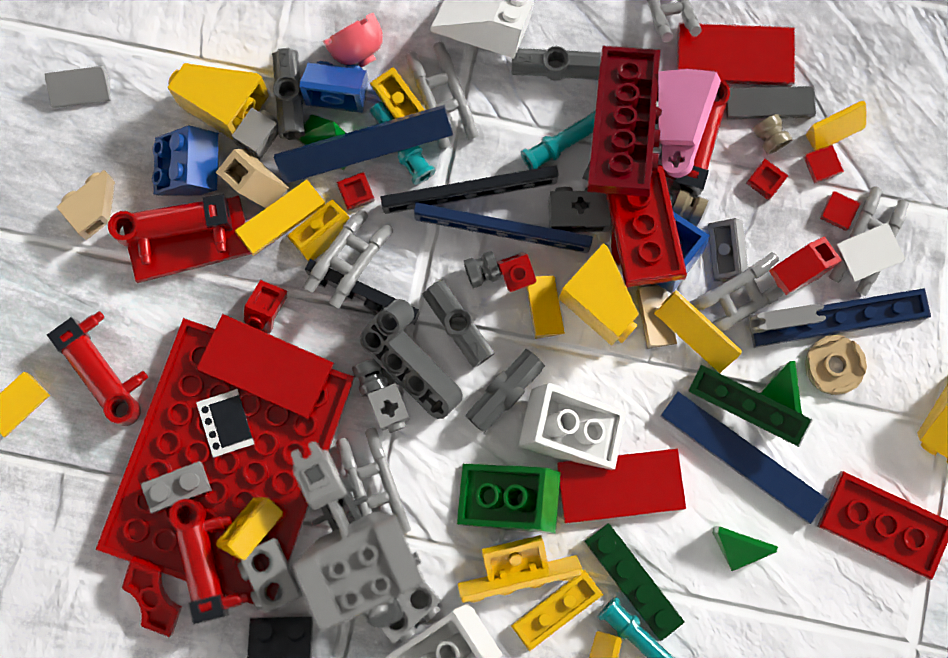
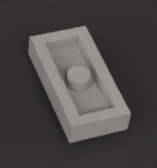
[141,461,212,513]

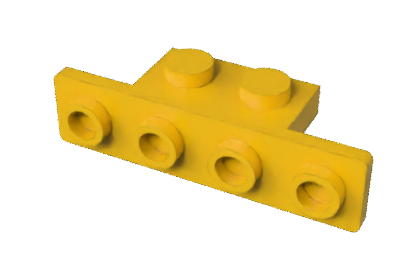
[458,535,583,603]

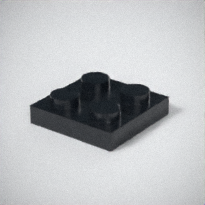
[247,616,313,658]

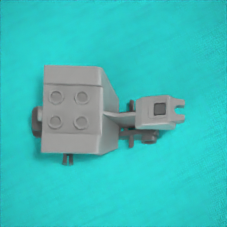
[291,442,425,632]

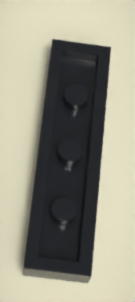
[305,259,420,325]

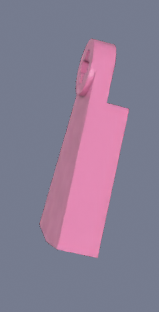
[658,69,721,178]

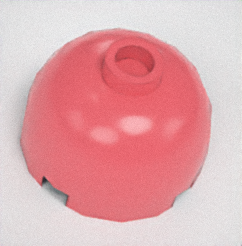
[323,13,383,67]

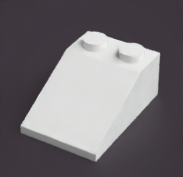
[430,0,535,58]
[518,383,626,470]
[385,602,503,658]

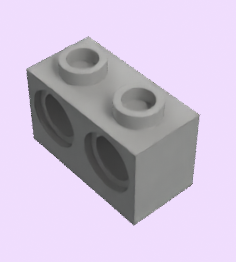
[238,539,303,613]
[380,582,442,644]

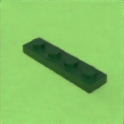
[688,364,813,447]
[584,523,685,641]

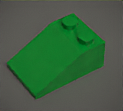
[457,463,561,534]

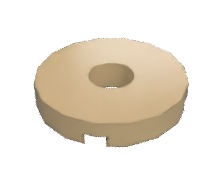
[805,335,867,395]

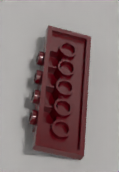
[587,46,662,197]

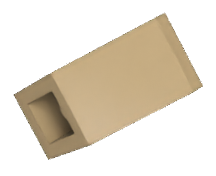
[216,148,289,208]
[57,170,115,240]

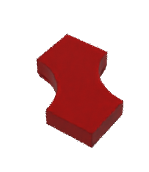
[121,556,182,638]

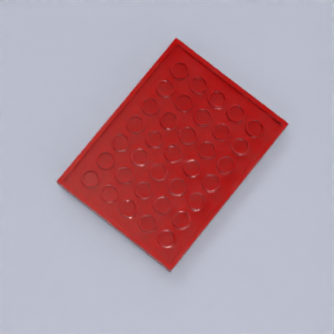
[95,318,355,605]

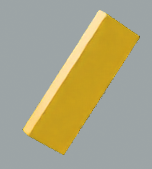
[235,179,325,256]
[654,290,742,373]
[511,570,603,652]

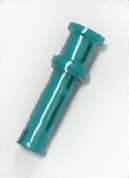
[369,101,436,185]
[520,110,596,170]
[597,597,674,658]

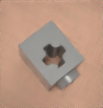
[232,107,279,160]
[367,383,410,433]

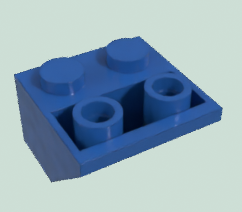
[152,125,219,196]

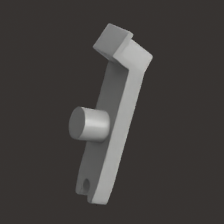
[748,304,826,334]

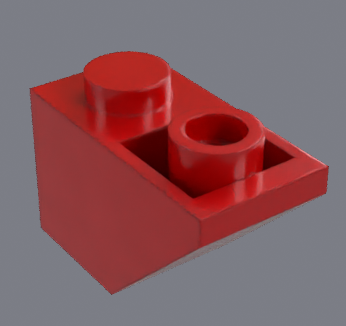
[769,236,842,295]

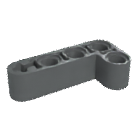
[360,299,463,419]

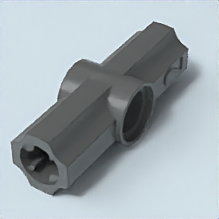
[511,46,601,81]
[272,48,305,140]
[422,279,495,369]
[465,348,545,433]

